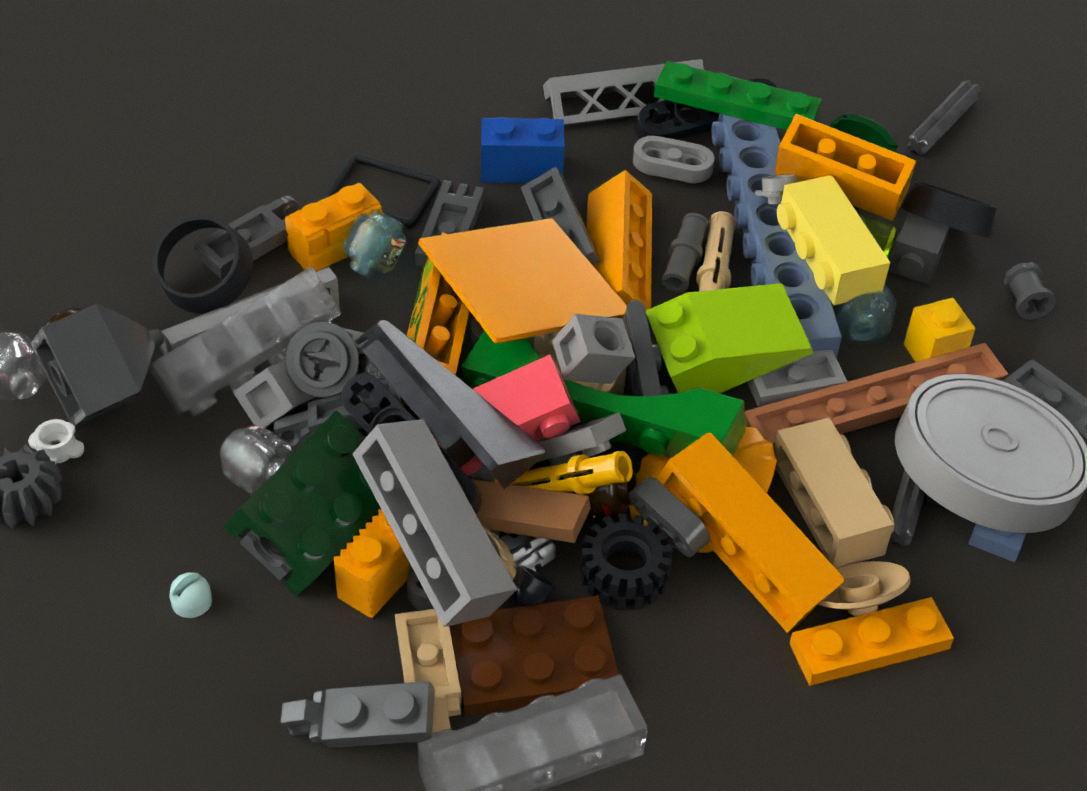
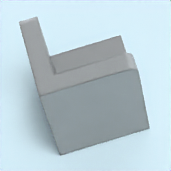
[233,360,315,432]

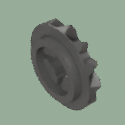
[286,322,361,397]

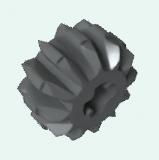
[0,444,62,530]

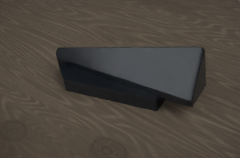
[355,320,546,489]

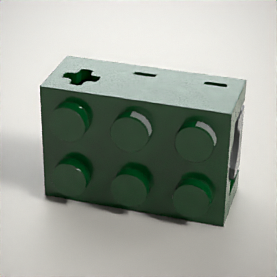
[223,410,381,596]

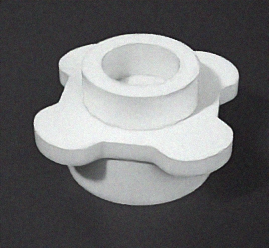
[28,419,84,465]

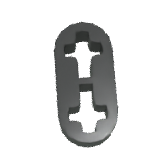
[629,476,711,557]

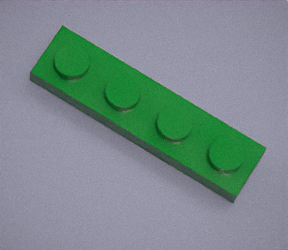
[654,61,822,130]

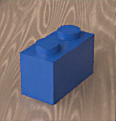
[481,117,565,183]

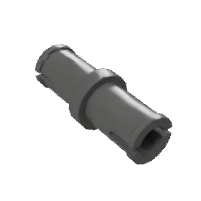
[662,213,709,293]

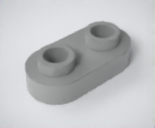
[633,136,715,184]

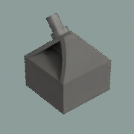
[30,304,164,427]

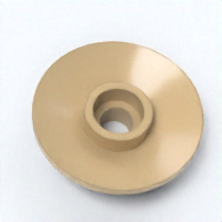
[818,561,910,616]

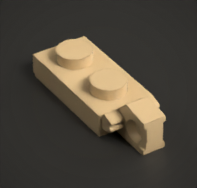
[395,609,462,749]

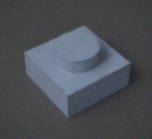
[968,524,1026,562]

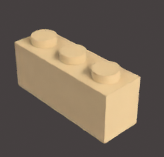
[774,418,894,568]

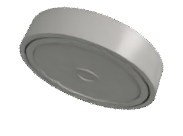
[895,374,1087,533]

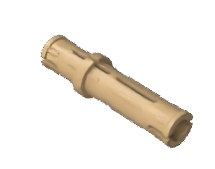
[696,211,736,291]

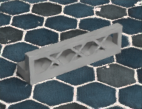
[543,59,704,126]

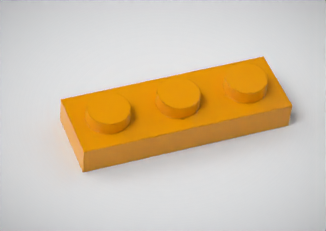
[789,597,954,686]

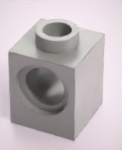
[552,314,635,384]

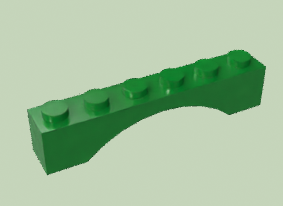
[461,330,746,458]

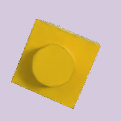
[903,298,976,362]

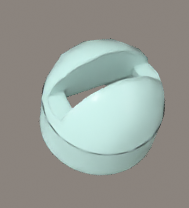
[169,572,212,618]

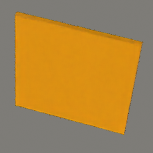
[418,218,627,344]

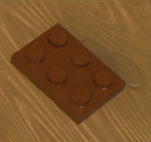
[450,595,621,717]

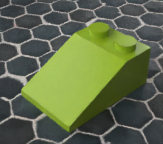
[646,283,814,394]

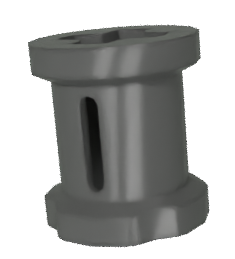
[1003,262,1056,320]

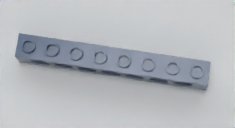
[712,114,842,358]

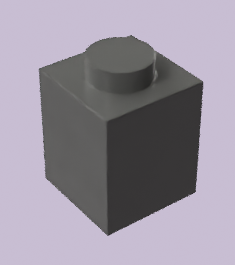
[888,212,950,285]

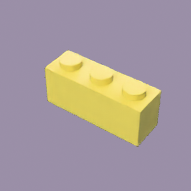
[777,175,890,305]

